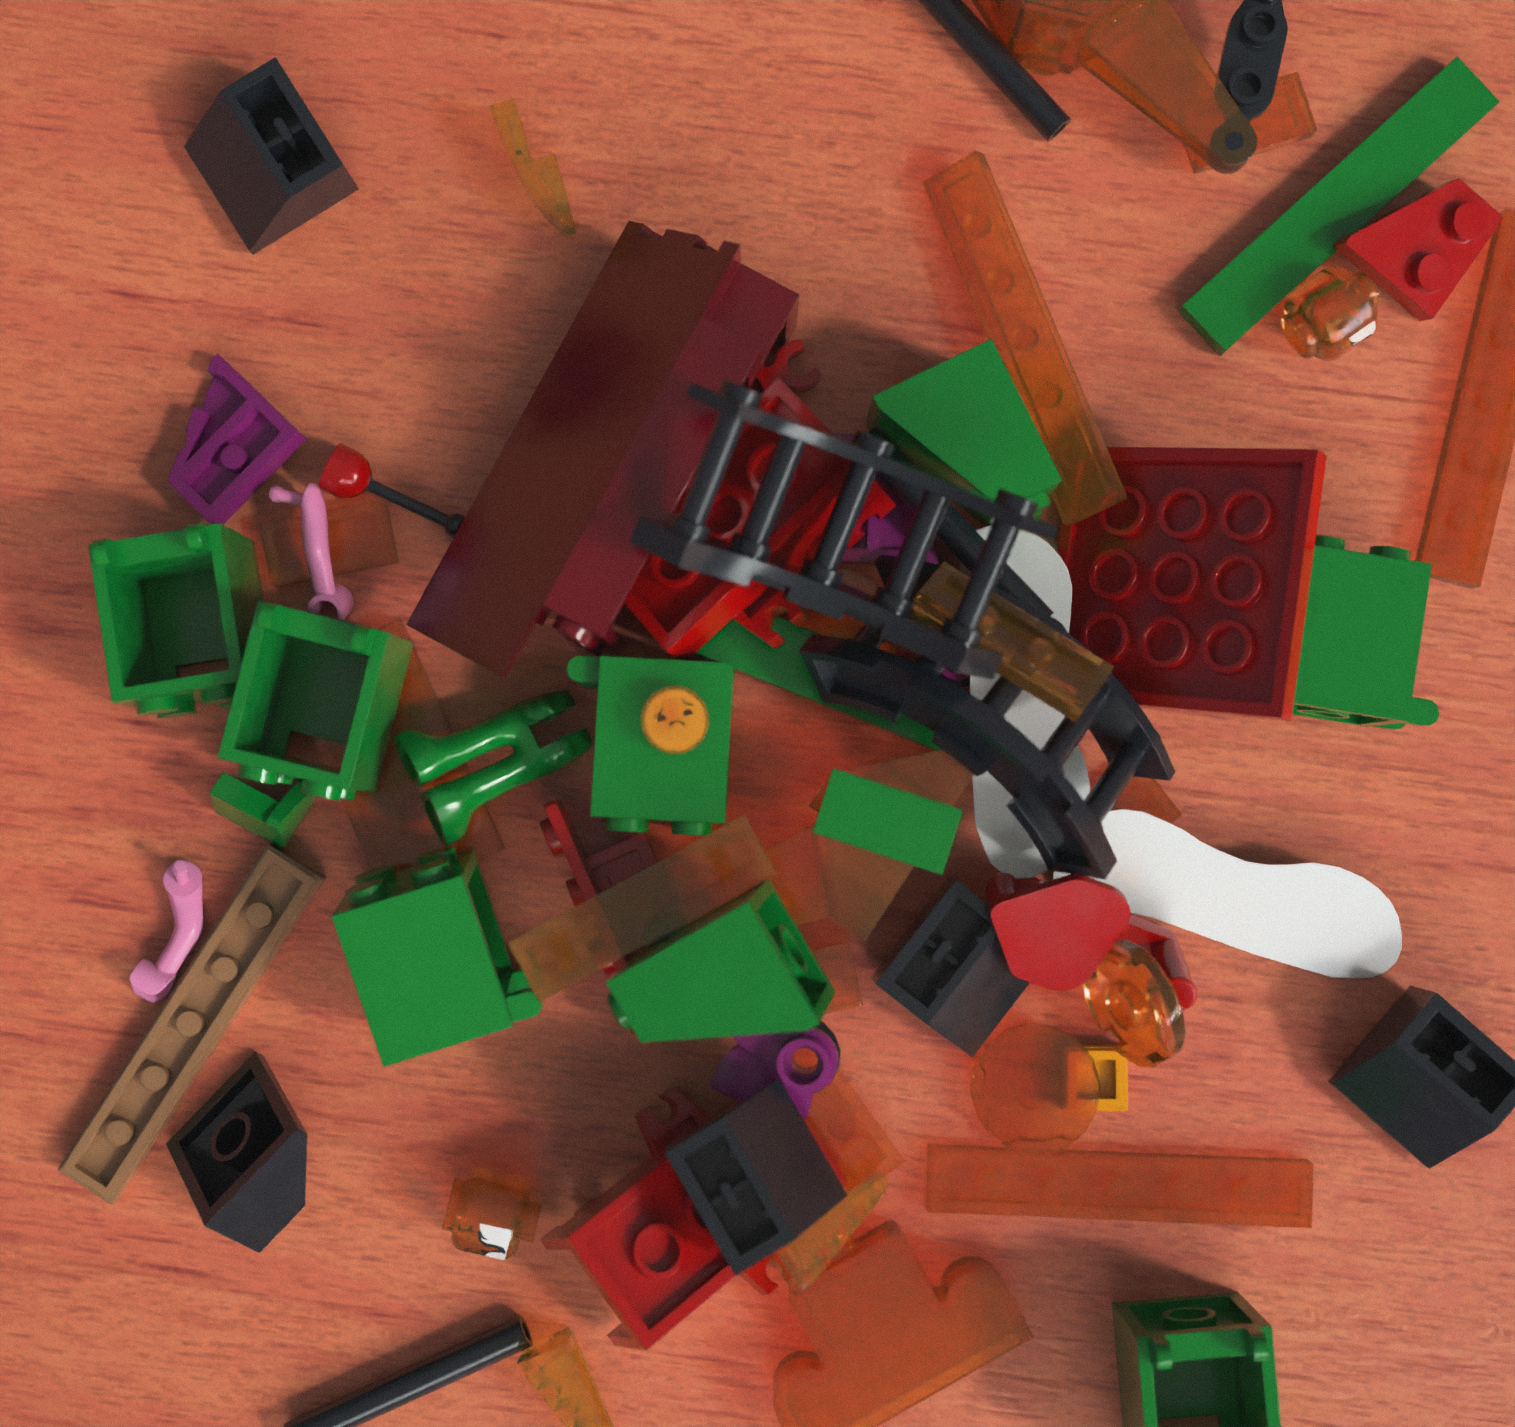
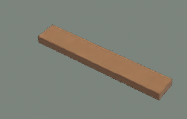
[57,844,326,1204]

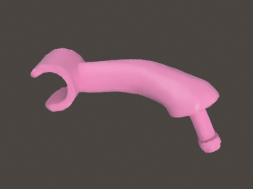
[269,483,354,621]
[130,860,203,1003]

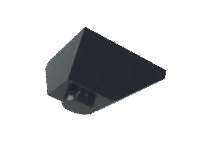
[166,1051,307,1253]

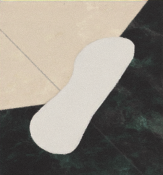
[959,526,1090,878]
[1053,809,1402,978]

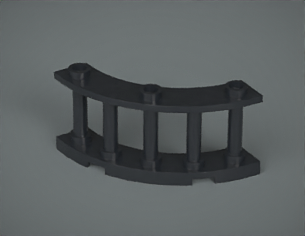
[630,379,1058,679]
[799,555,1175,880]

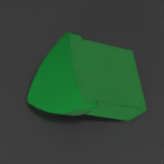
[209,772,317,850]

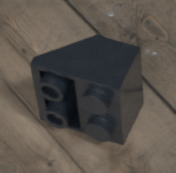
[184,57,359,255]
[871,877,1030,1057]
[1328,985,1515,1169]
[664,1077,848,1276]

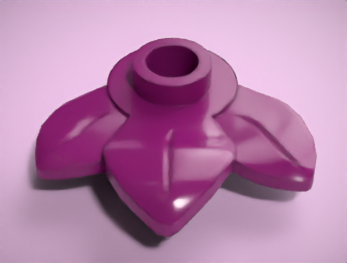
[710,1027,838,1119]

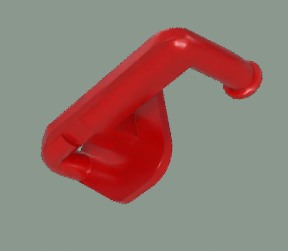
[986,872,1198,1011]

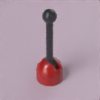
[319,443,465,538]

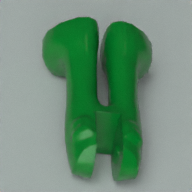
[394,690,593,846]

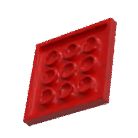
[1057,447,1327,721]

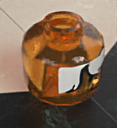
[1280,265,1381,362]
[442,1167,542,1260]

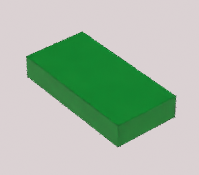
[812,768,963,875]

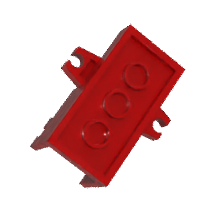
[624,378,896,661]
[540,1086,848,1350]

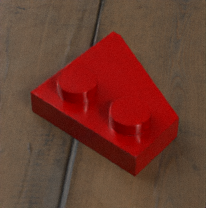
[1333,178,1504,321]

